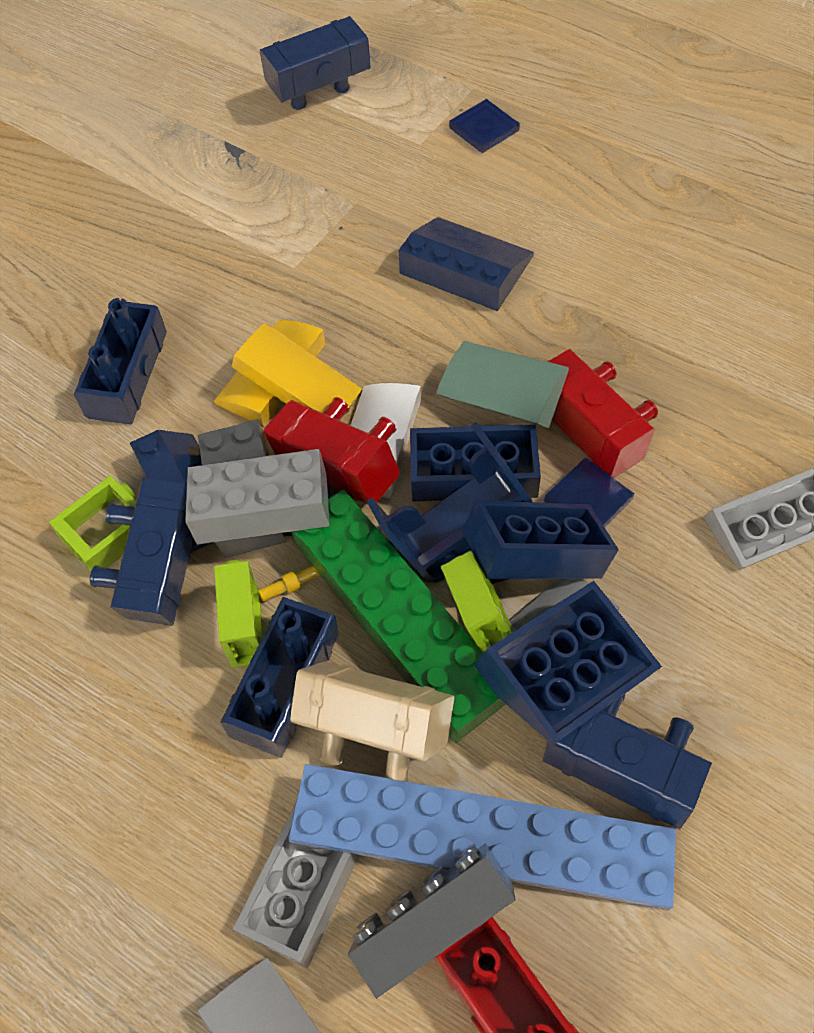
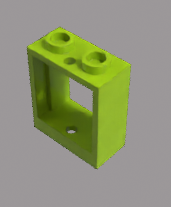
[48,475,136,572]
[441,551,514,653]
[214,560,263,668]

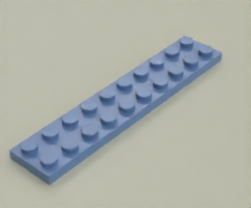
[289,764,676,910]

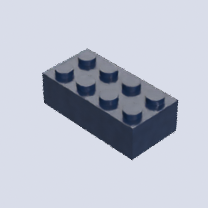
[410,424,541,502]
[462,500,619,579]

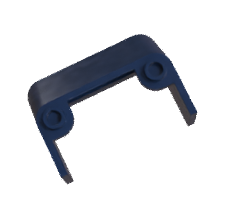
[367,422,533,582]

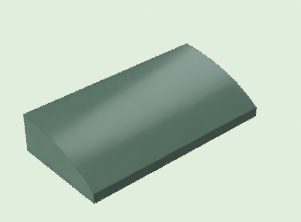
[436,341,569,428]

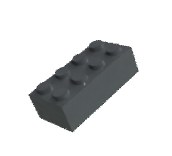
[197,419,286,558]
[348,843,516,999]

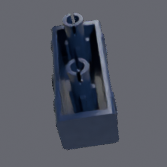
[260,16,371,110]
[74,298,167,424]
[90,478,194,626]
[220,597,339,758]
[543,694,712,830]

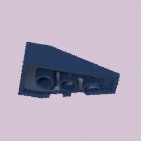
[130,430,212,553]

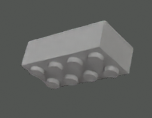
[186,449,329,544]

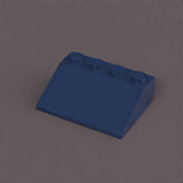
[398,217,534,311]
[474,580,662,745]

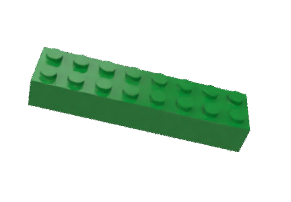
[291,489,506,743]

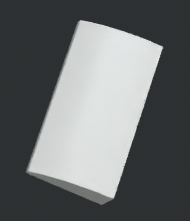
[351,383,421,499]

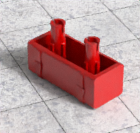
[547,349,658,479]
[264,397,400,505]
[434,917,579,1033]

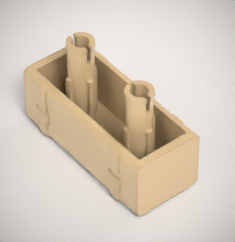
[290,661,454,782]

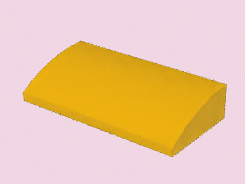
[214,320,326,427]
[231,323,363,421]

